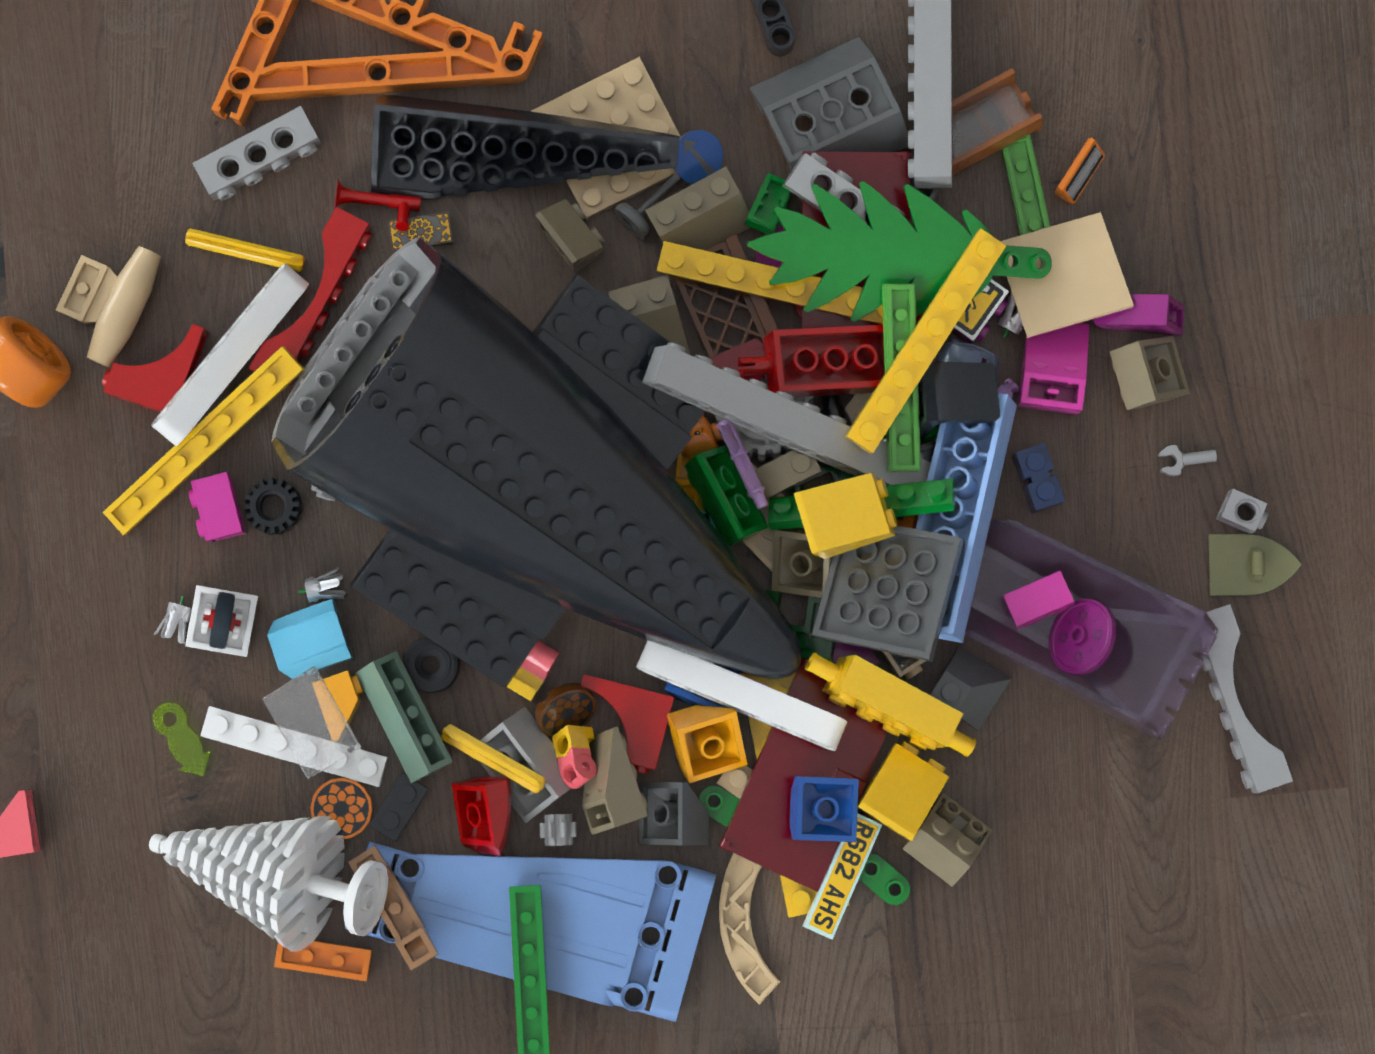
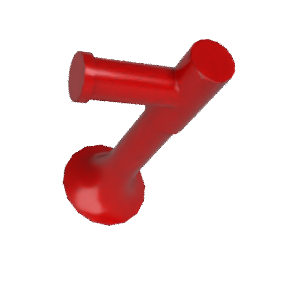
[335,178,421,231]

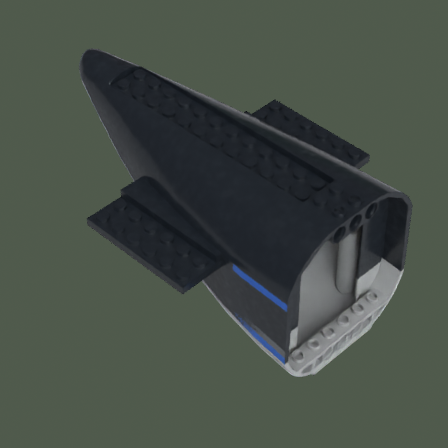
[271,237,801,687]

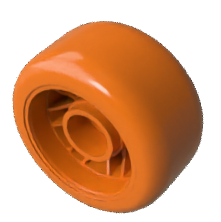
[0,316,71,408]

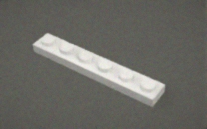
[200,706,389,787]

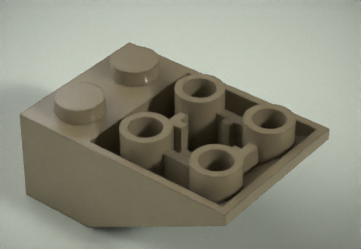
[582,726,648,835]

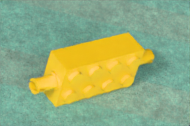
[805,653,976,757]

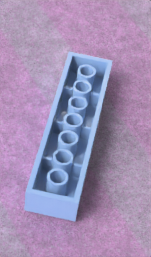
[916,393,1017,643]

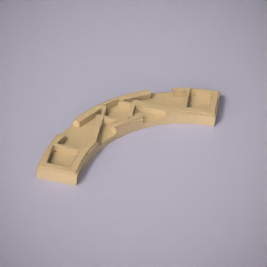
[719,853,780,1005]

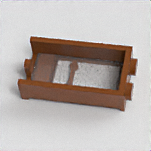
[952,68,1043,176]

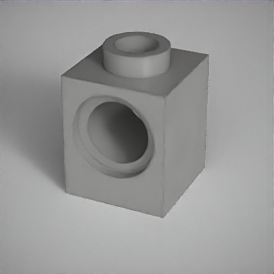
[1216,488,1268,534]

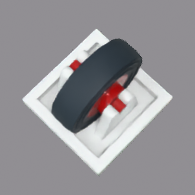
[185,585,258,657]

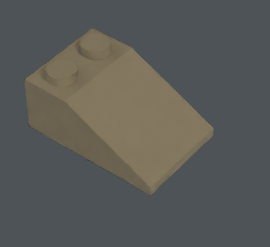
[608,275,690,355]

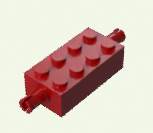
[737,325,885,397]

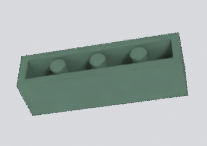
[356,651,453,783]

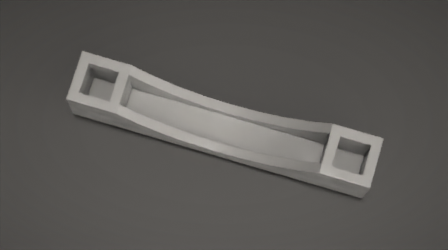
[1190,604,1293,793]

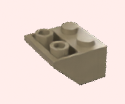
[903,793,993,887]

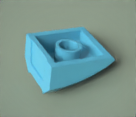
[267,599,354,679]

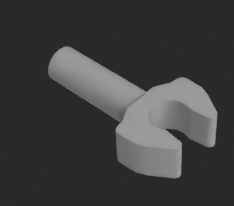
[1158,445,1217,477]

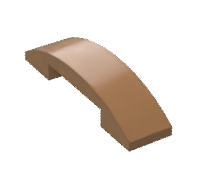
[348,846,439,971]

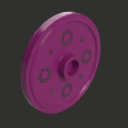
[1049,599,1116,675]

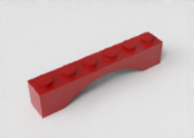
[249,207,373,389]

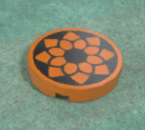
[310,778,373,839]

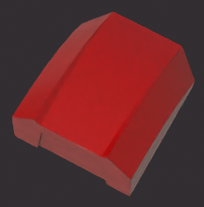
[451,776,511,856]

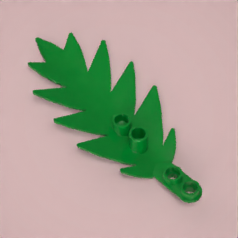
[747,181,1052,322]

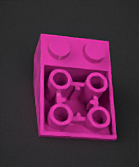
[1017,323,1089,415]

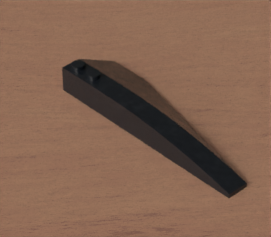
[371,94,680,199]

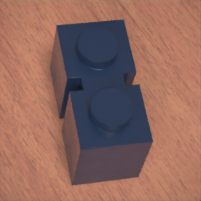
[1012,443,1065,514]

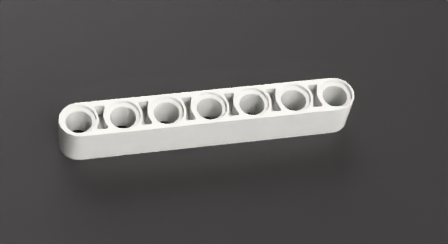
[151,263,309,446]
[636,640,847,751]

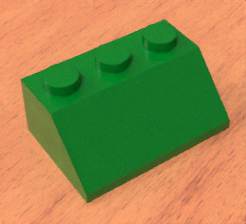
[685,445,769,547]

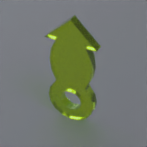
[152,702,210,776]

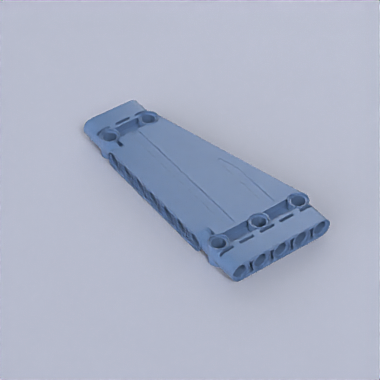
[345,842,716,1022]

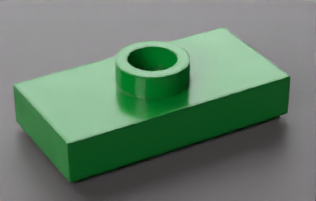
[744,173,792,234]

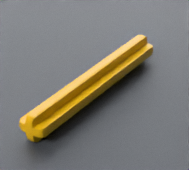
[185,229,305,272]
[441,724,546,793]

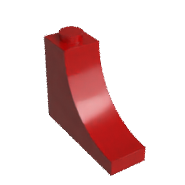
[102,324,209,412]
[581,674,674,774]

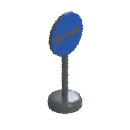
[614,129,723,240]

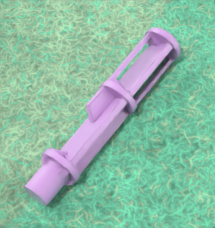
[717,419,769,510]

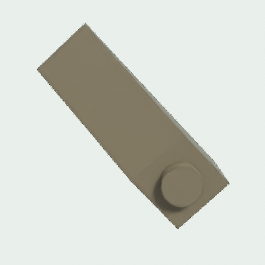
[755,450,821,500]

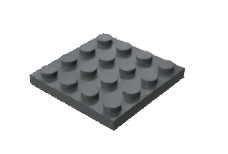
[812,526,964,662]

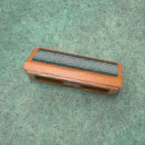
[1054,137,1105,205]

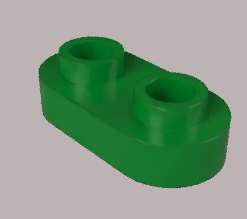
[699,786,740,827]
[859,853,910,905]

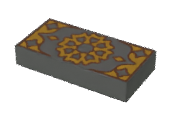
[388,212,454,252]

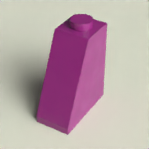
[1092,294,1185,336]

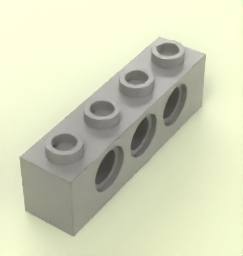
[192,106,322,201]
[782,152,905,228]

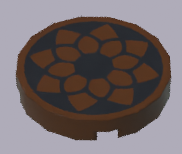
[535,683,596,737]

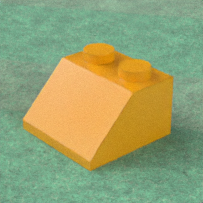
[667,705,748,784]

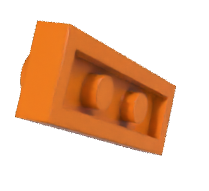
[274,940,373,981]

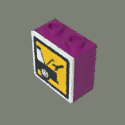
[951,280,1009,344]

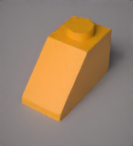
[312,670,364,742]

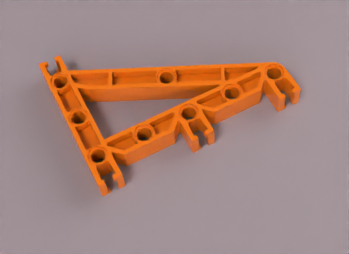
[211,0,544,127]

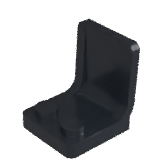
[918,362,1000,443]

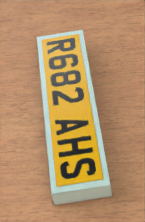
[802,813,882,940]

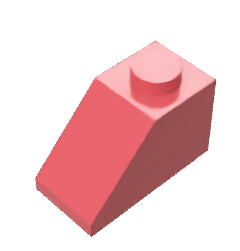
[0,790,41,858]

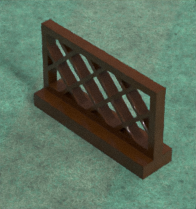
[673,235,778,358]

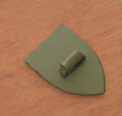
[1208,534,1302,596]

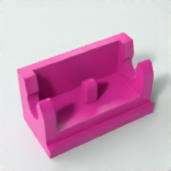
[1003,571,1075,630]

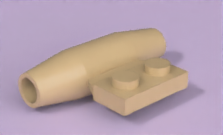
[56,246,161,368]

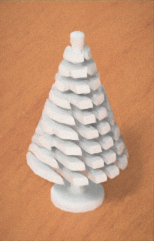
[149,816,388,951]

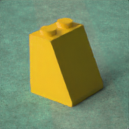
[793,473,898,559]
[858,741,949,841]

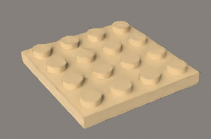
[531,57,681,220]

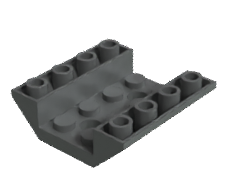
[749,37,908,173]

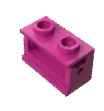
[188,472,246,543]

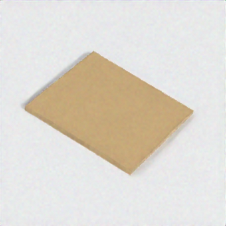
[1000,212,1134,338]

